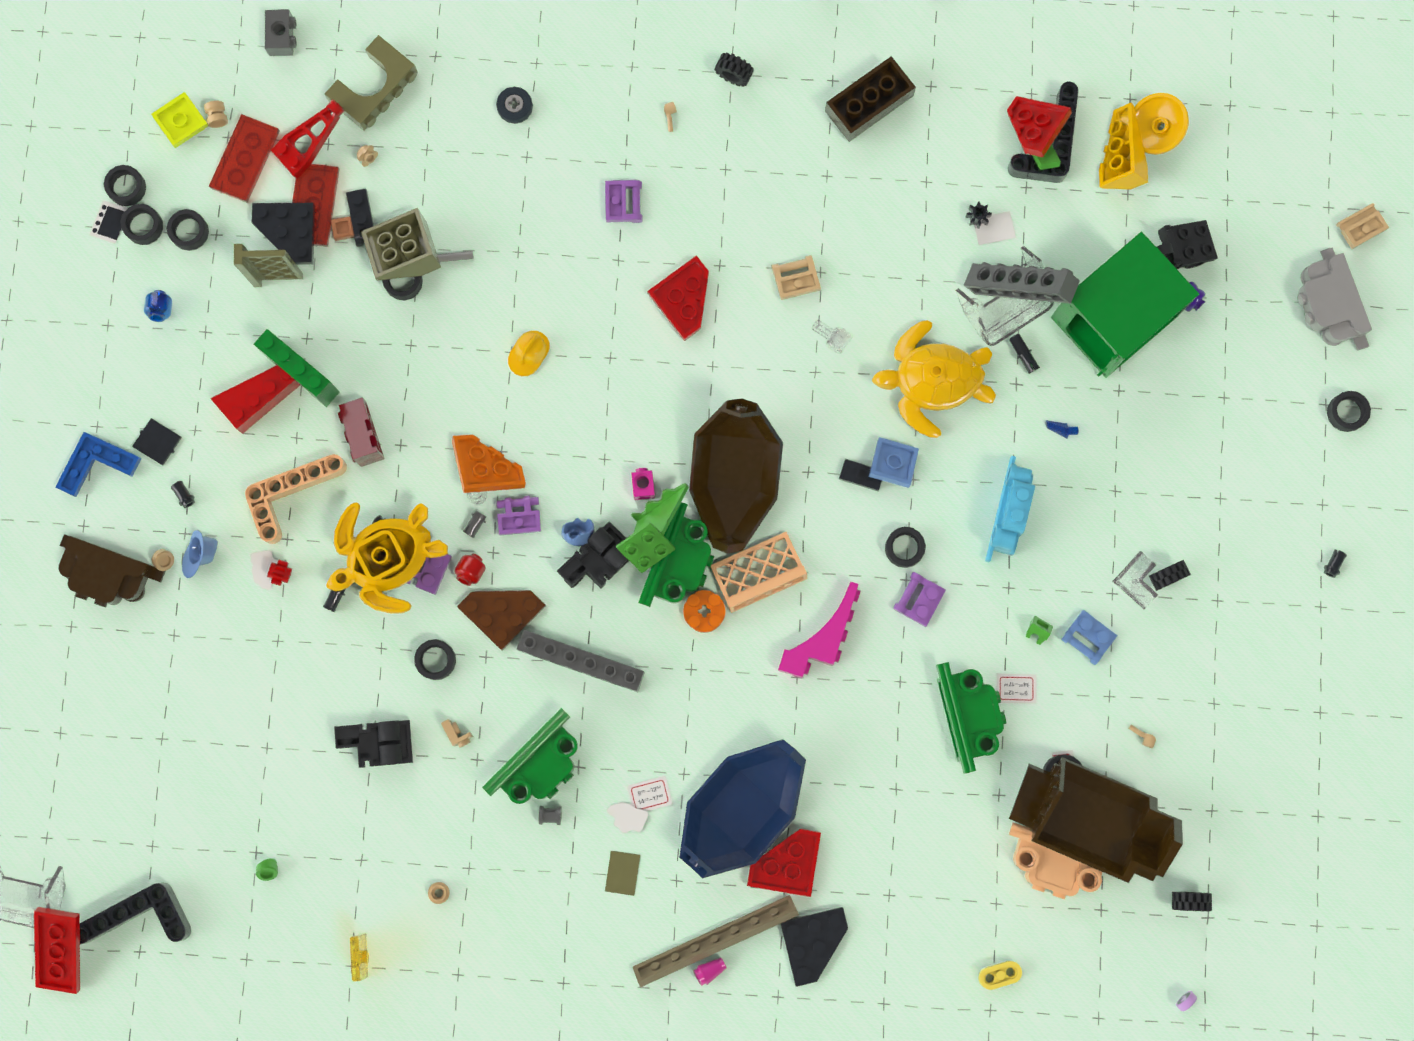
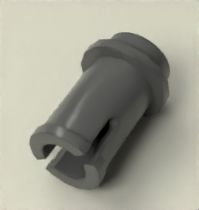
[463,510,486,538]

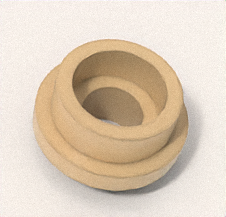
[428,882,450,904]

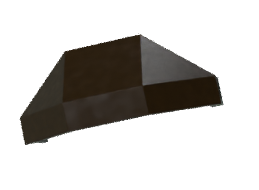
[689,398,783,554]

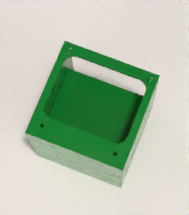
[1051,231,1199,378]

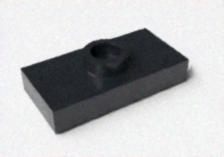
[839,459,882,492]

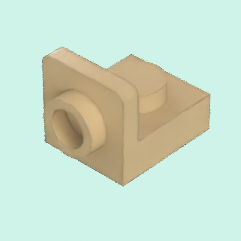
[441,719,474,748]

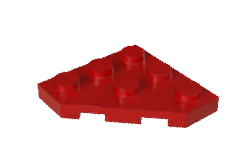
[1007,96,1072,157]
[647,255,709,341]
[747,829,821,897]

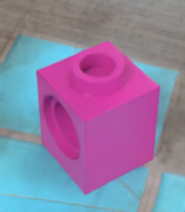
[631,468,655,500]

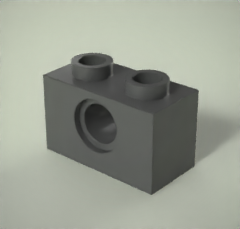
[265,9,297,56]

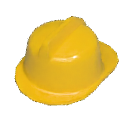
[508,331,550,377]

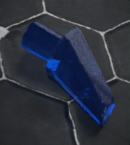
[1045,420,1079,439]

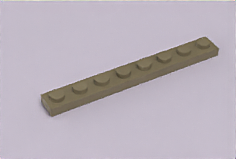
[633,895,799,988]

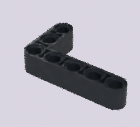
[1007,81,1078,183]
[80,882,191,945]

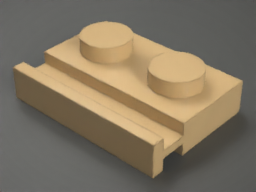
[1336,203,1389,249]

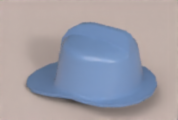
[182,530,218,578]

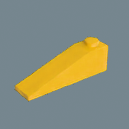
[1099,103,1148,190]

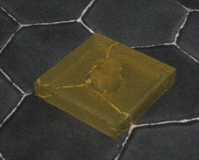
[350,933,369,982]

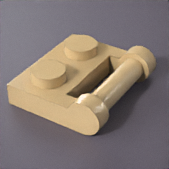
[771,255,821,300]

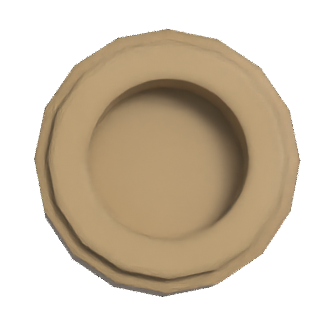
[151,549,174,571]

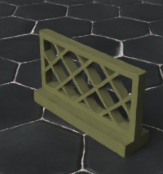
[234,244,303,287]

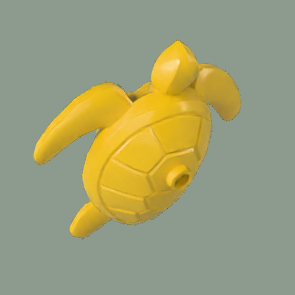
[872,320,996,438]
[326,502,448,614]

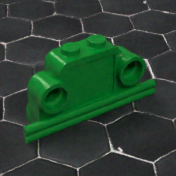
[638,502,715,607]
[936,662,1006,774]
[482,708,578,804]

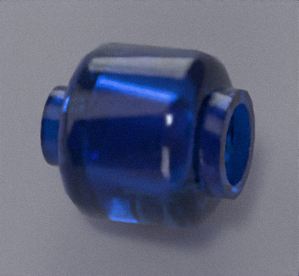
[144,290,173,322]

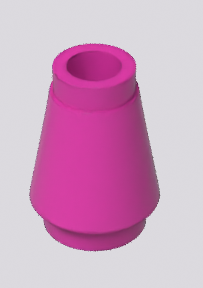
[693,957,727,986]

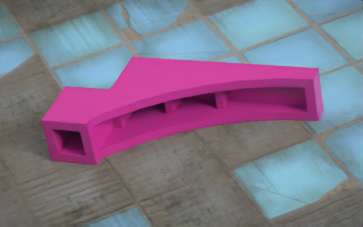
[778,582,861,679]

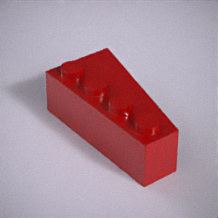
[210,365,300,434]

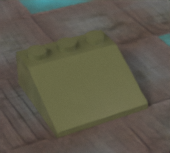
[361,208,441,281]

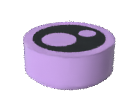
[1175,991,1197,1012]

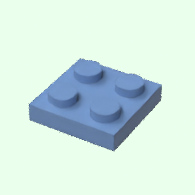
[869,437,919,488]

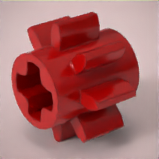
[267,559,292,586]

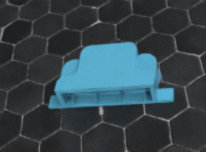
[985,456,1035,562]

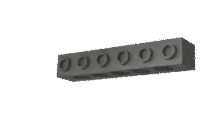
[964,262,1080,304]
[516,629,645,693]

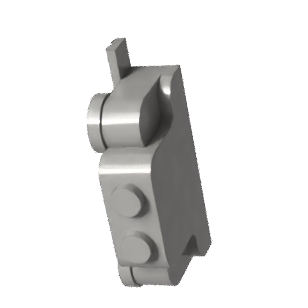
[1297,247,1372,351]

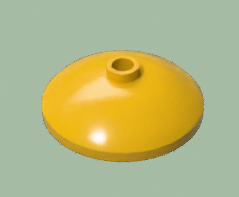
[1134,93,1189,155]

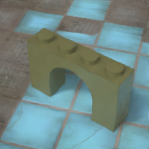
[324,35,418,131]

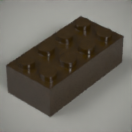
[825,56,916,142]

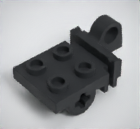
[1156,220,1218,269]
[557,521,629,589]
[334,720,413,768]

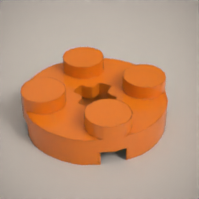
[683,590,725,633]

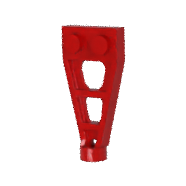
[271,99,345,179]

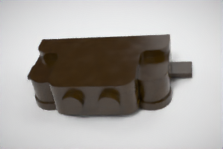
[58,534,166,608]

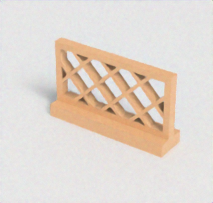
[711,532,808,613]

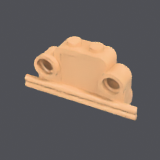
[1009,822,1102,899]

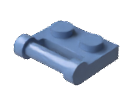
[1061,610,1118,665]

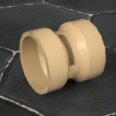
[204,101,228,128]

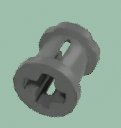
[539,806,562,825]

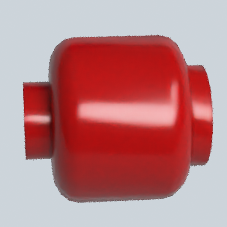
[454,554,486,586]

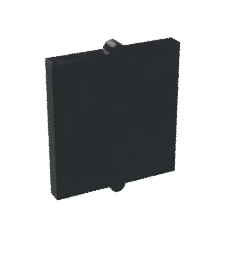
[132,418,182,466]

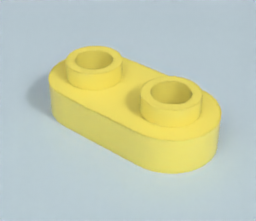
[978,961,1022,990]

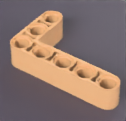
[245,454,347,544]

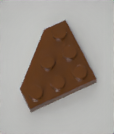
[457,590,546,651]

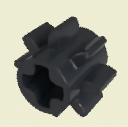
[965,201,992,229]

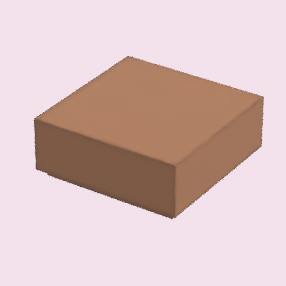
[331,216,354,241]

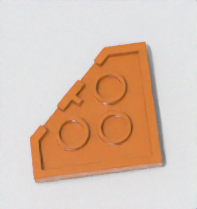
[452,435,526,493]

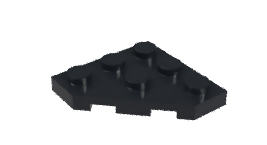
[251,203,315,265]
[781,907,848,987]

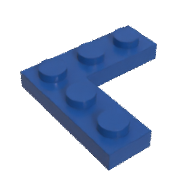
[55,432,142,497]

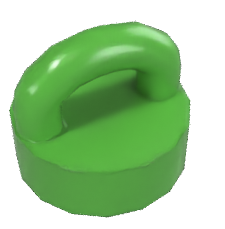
[256,858,278,881]

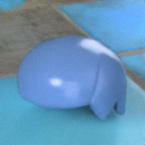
[561,518,594,547]

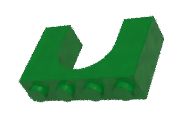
[253,329,340,408]

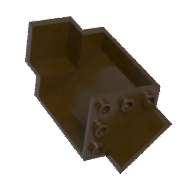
[1009,757,1183,883]

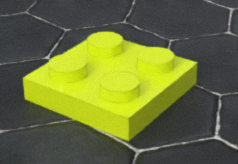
[151,92,208,148]

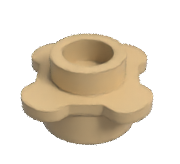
[357,145,378,167]

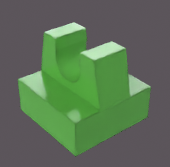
[1025,616,1053,645]

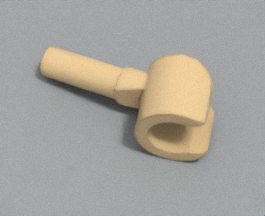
[664,102,677,132]
[1128,724,1156,748]

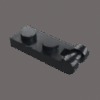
[346,188,374,247]

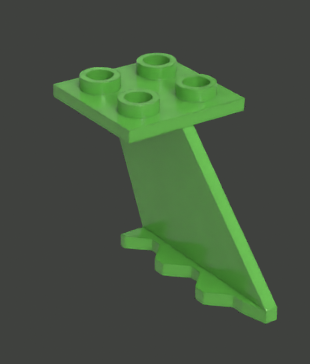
[616,483,689,573]

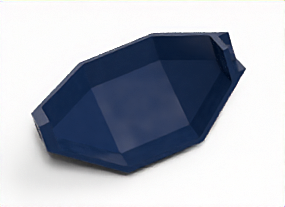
[679,739,806,879]

